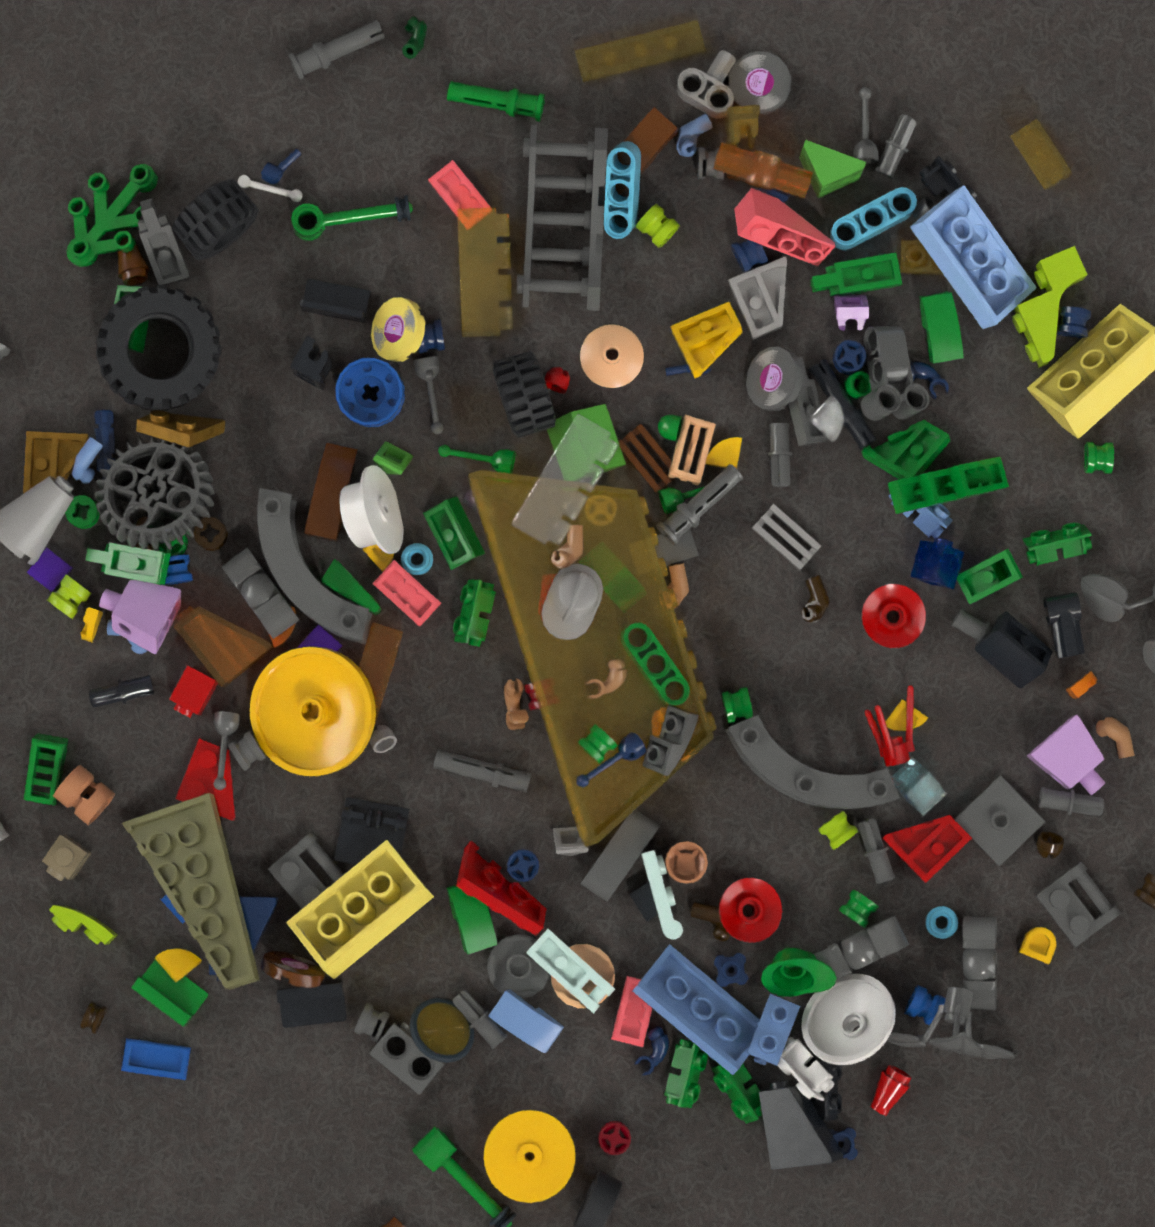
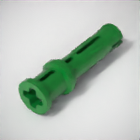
[447,81,545,122]

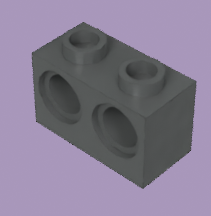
[369,1022,445,1095]

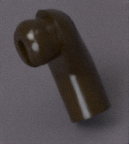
[801,575,830,623]
[691,902,730,941]

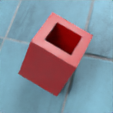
[169,665,219,718]

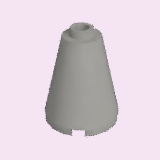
[0,475,74,565]

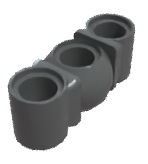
[221,547,300,639]
[813,915,910,980]
[963,916,998,1010]

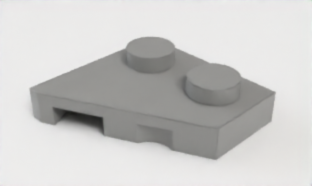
[728,256,787,340]

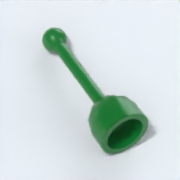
[438,445,516,476]
[659,486,705,515]

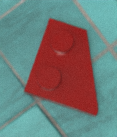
[175,739,236,821]
[882,815,972,883]

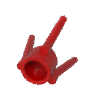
[864,685,915,766]

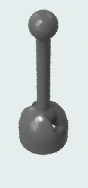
[853,87,879,164]
[413,356,444,434]
[213,711,240,790]

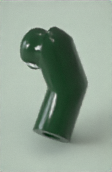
[402,17,427,59]

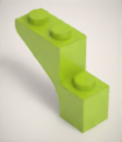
[1012,246,1088,368]

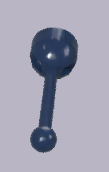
[576,732,646,787]

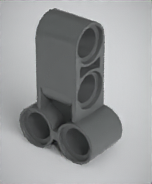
[861,326,929,421]

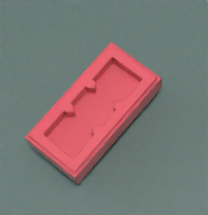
[428,160,493,230]
[372,560,441,627]
[611,976,652,1047]

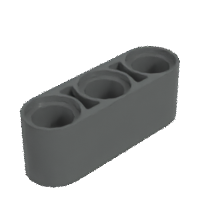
[580,807,660,902]

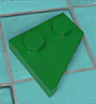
[861,420,950,479]

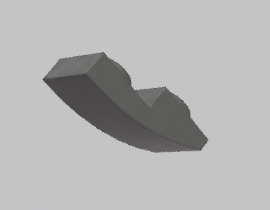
[642,705,699,776]

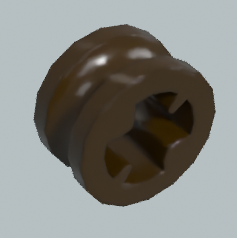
[80,1001,107,1034]

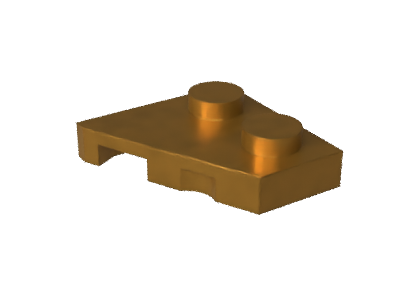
[136,410,225,447]
[23,431,90,494]

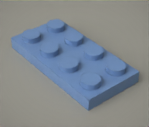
[633,944,760,1075]

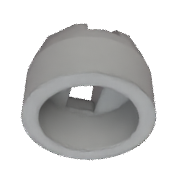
[369,725,397,753]

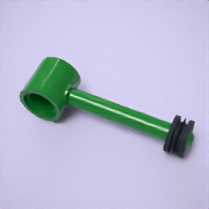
[291,195,413,241]
[412,1126,517,1227]

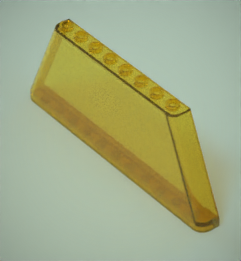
[468,470,716,847]

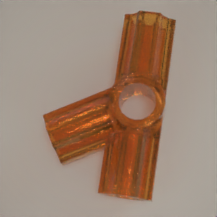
[713,142,813,199]

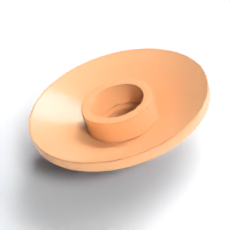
[580,325,644,388]

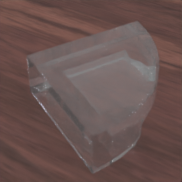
[809,396,843,442]

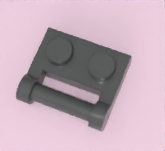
[268,832,344,909]
[1035,861,1121,947]

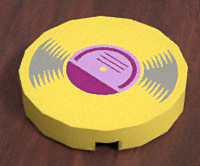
[371,297,425,362]

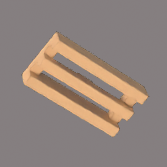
[668,415,716,486]

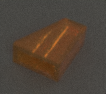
[173,606,274,688]

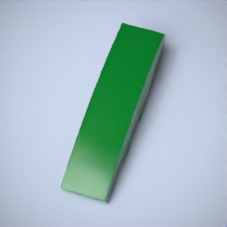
[887,456,1009,514]

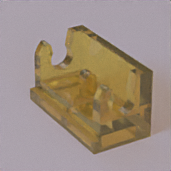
[724,105,760,155]
[1010,119,1073,190]

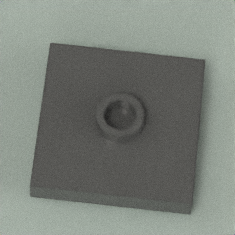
[954,775,1045,867]

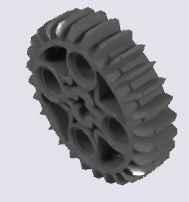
[95,436,215,551]

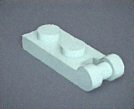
[641,850,683,939]
[526,929,615,1013]

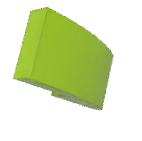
[49,905,117,945]

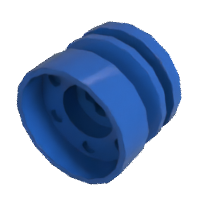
[336,358,405,427]

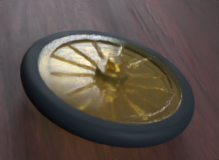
[410,998,474,1063]

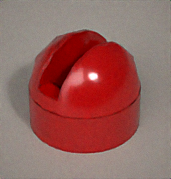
[544,367,570,394]

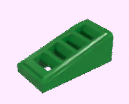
[322,559,381,615]
[24,733,68,806]

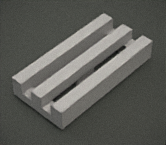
[752,504,821,571]

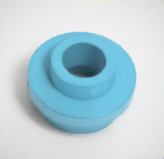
[401,543,433,575]
[925,906,958,939]

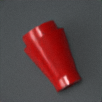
[870,1065,912,1116]

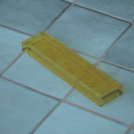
[575,20,706,83]

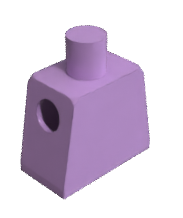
[99,579,181,654]
[1027,715,1105,795]

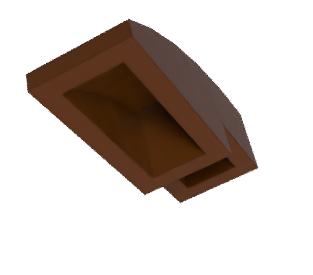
[605,107,678,196]
[304,443,358,542]

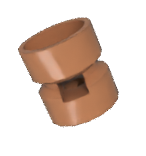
[53,764,115,826]
[664,841,708,884]

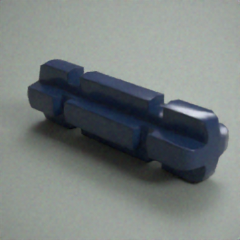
[94,410,116,473]

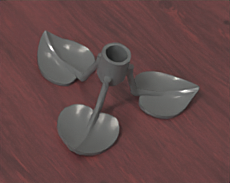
[1081,574,1155,674]
[887,987,1018,1059]

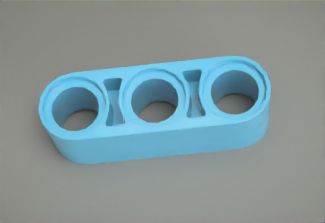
[604,141,641,239]
[830,187,917,250]

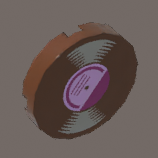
[260,951,325,988]

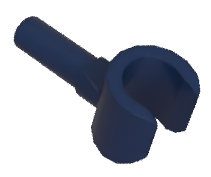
[261,149,302,185]
[665,364,711,376]

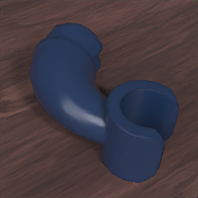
[910,361,949,399]
[634,1026,669,1075]

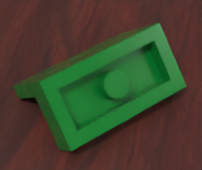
[131,959,208,1027]

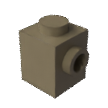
[42,834,92,881]

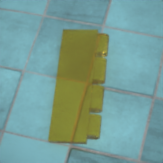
[457,207,513,337]

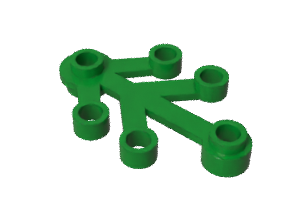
[67,164,158,267]

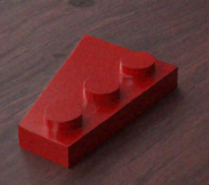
[456,840,547,936]

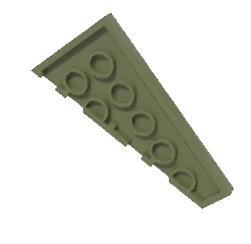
[122,793,260,990]

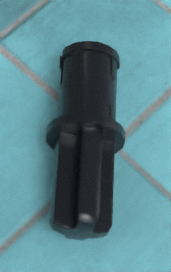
[88,675,154,707]

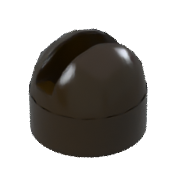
[1037,832,1064,859]

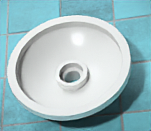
[802,974,896,1065]

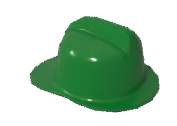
[761,947,837,997]

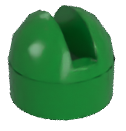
[844,371,872,398]
[658,415,682,441]

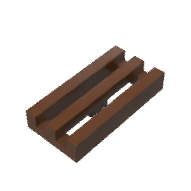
[618,424,677,494]

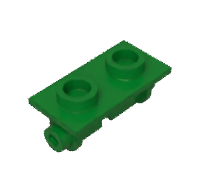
[1022,522,1092,566]
[453,579,496,647]
[664,1039,708,1108]
[712,1064,763,1124]

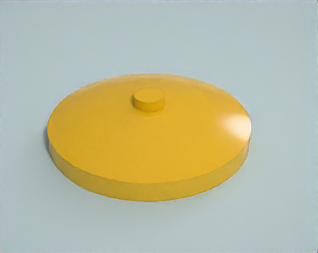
[250,647,376,776]

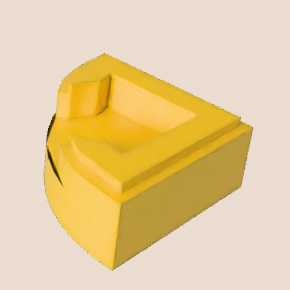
[705,437,742,469]
[363,544,395,572]
[81,607,103,643]
[886,699,928,731]
[155,949,202,983]

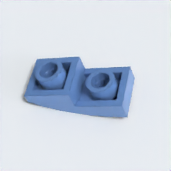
[488,989,564,1053]

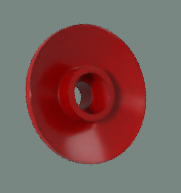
[862,584,926,648]
[719,878,782,943]

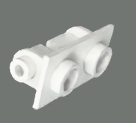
[777,1037,834,1101]

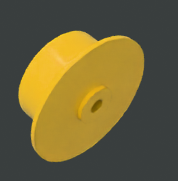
[484,1110,575,1203]

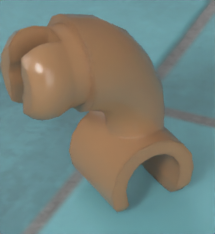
[585,659,627,699]
[504,678,529,730]

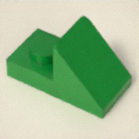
[955,549,1023,604]

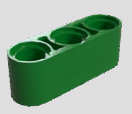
[621,623,690,705]

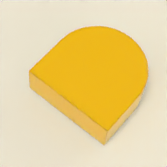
[1018,927,1056,964]

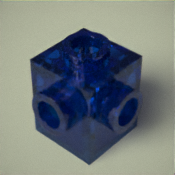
[910,537,964,589]

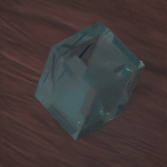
[891,757,947,816]

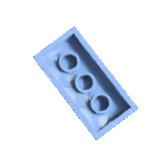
[910,185,1037,329]

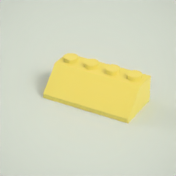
[1027,304,1155,439]
[286,840,434,979]

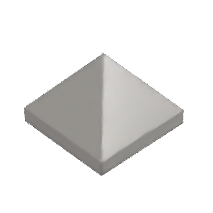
[553,827,588,856]

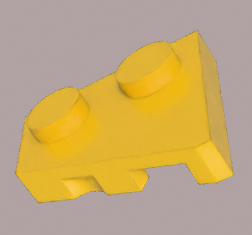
[671,302,743,378]

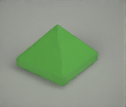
[373,441,413,475]

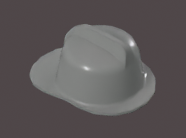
[542,564,603,640]

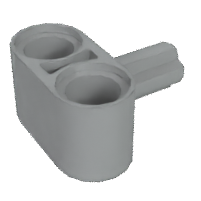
[677,50,736,118]

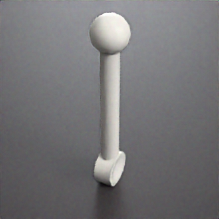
[238,175,302,202]

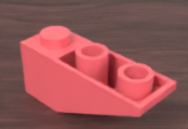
[734,188,836,266]

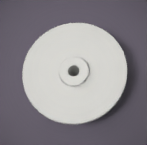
[340,465,404,554]

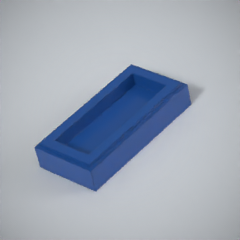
[121,1038,191,1080]

